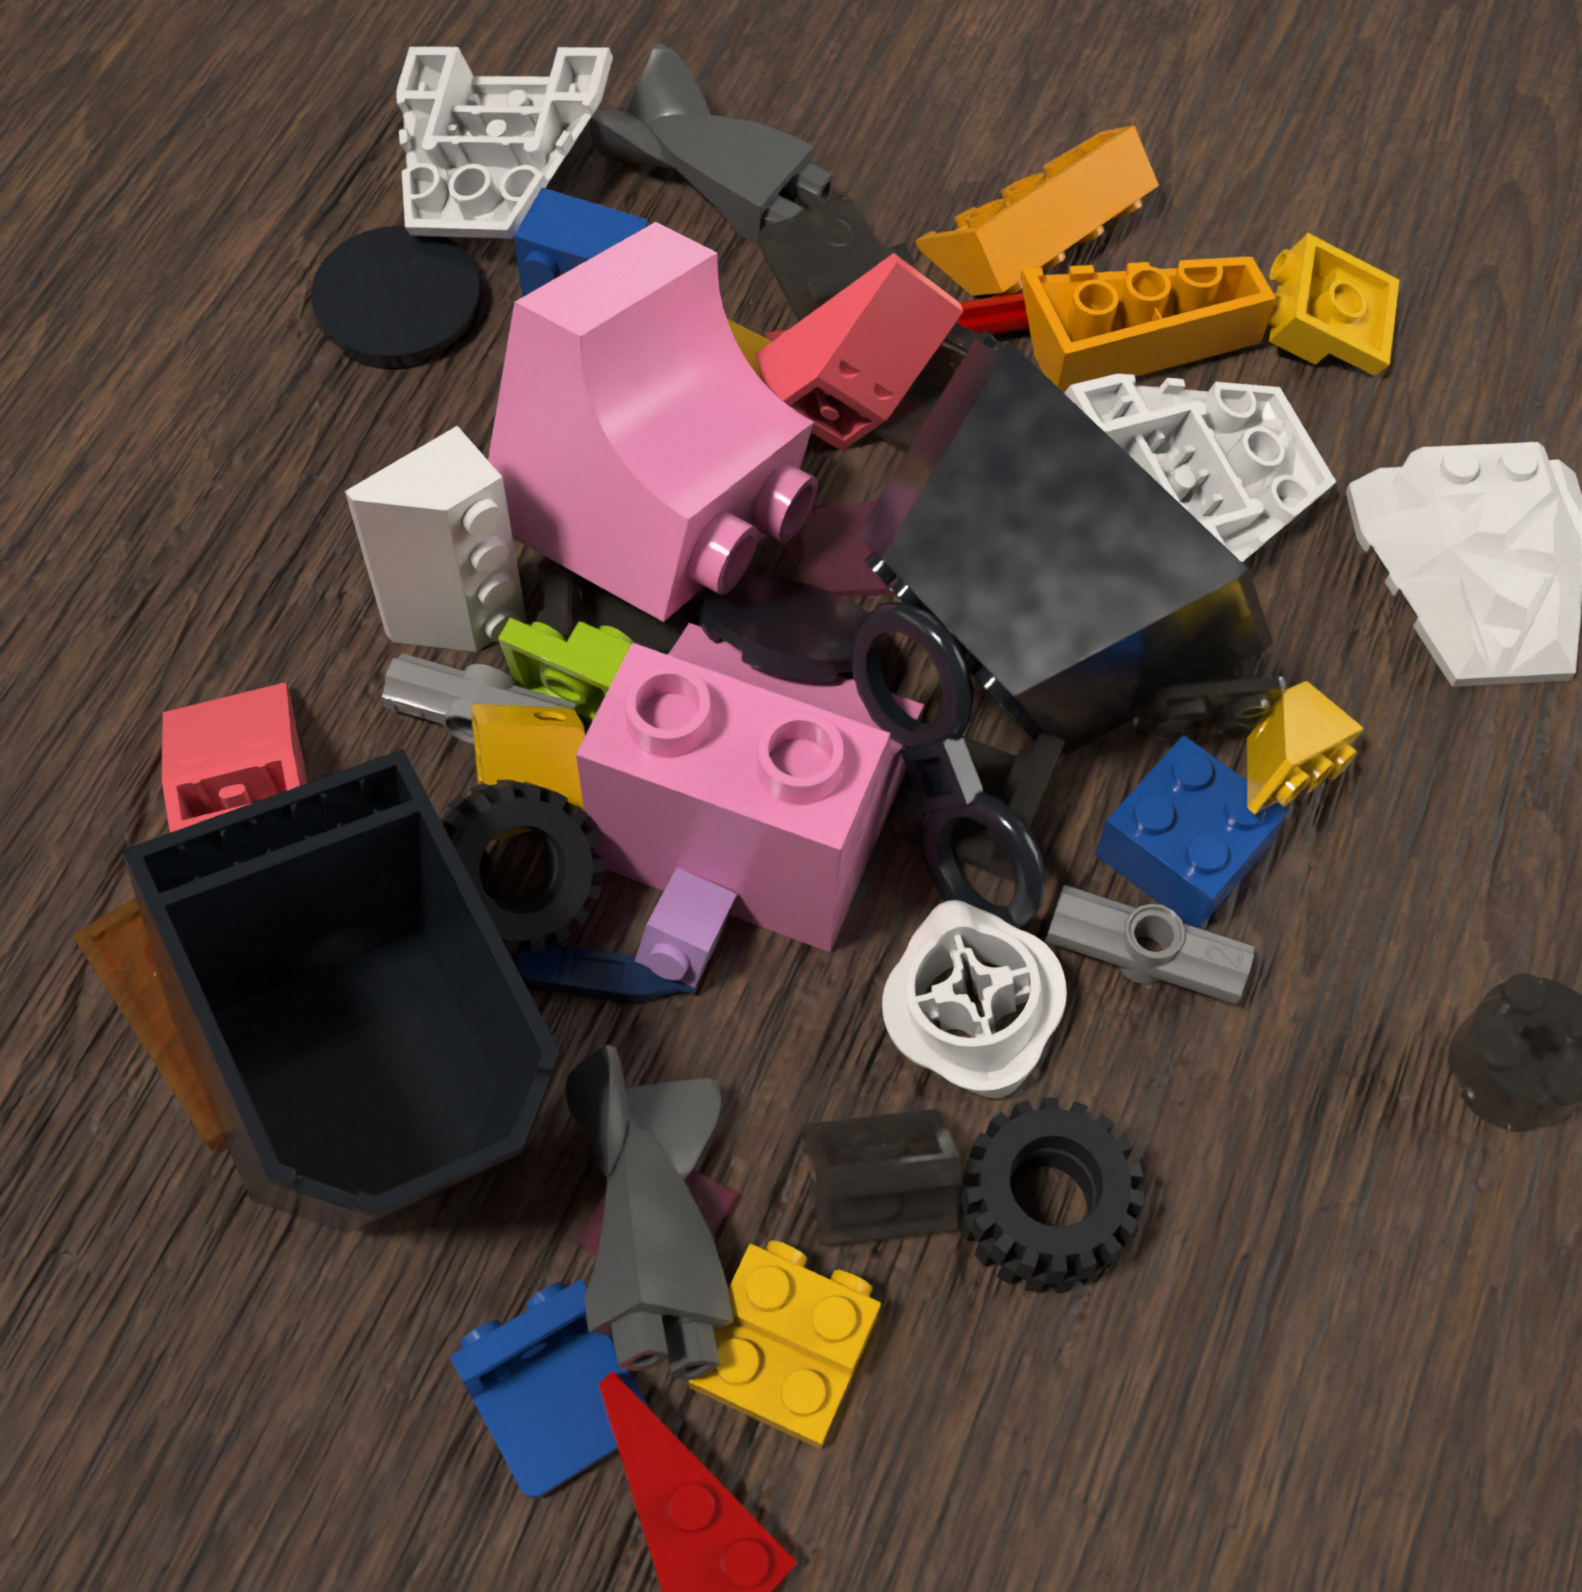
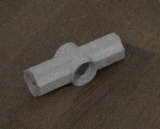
[382,653,579,745]
[1045,885,1255,1004]

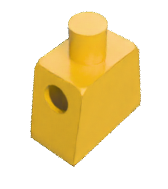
[470,704,585,841]

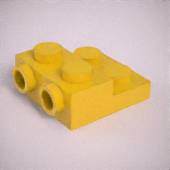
[1268,233,1399,376]
[688,1240,881,1450]

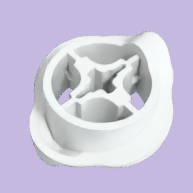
[882,900,1067,1099]

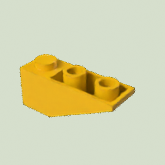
[1247,681,1364,814]

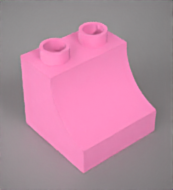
[488,222,818,622]
[576,623,924,952]

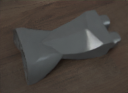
[589,43,833,246]
[565,1045,734,1380]

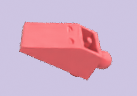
[756,253,963,451]
[162,682,308,832]

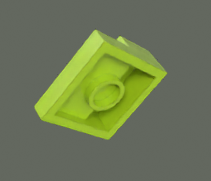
[498,617,633,724]

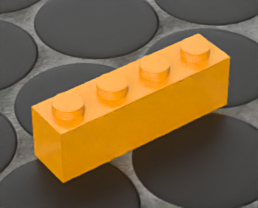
[915,125,1159,297]
[1020,257,1276,393]

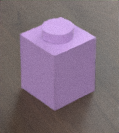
[635,867,737,988]

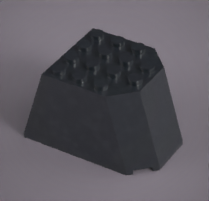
[857,331,1273,755]
[122,749,559,1233]

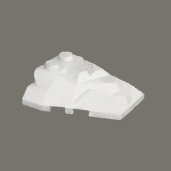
[396,47,613,239]
[1064,374,1336,562]
[1346,442,1582,687]

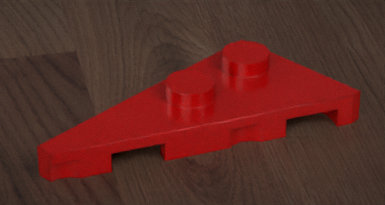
[598,1371,797,1592]

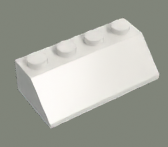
[345,426,527,652]

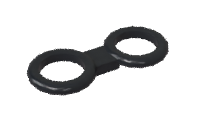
[851,602,1046,930]

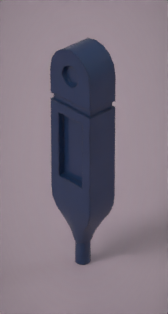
[516,943,698,1004]

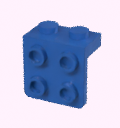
[449,1279,651,1499]

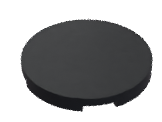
[311,226,482,368]
[699,576,885,682]

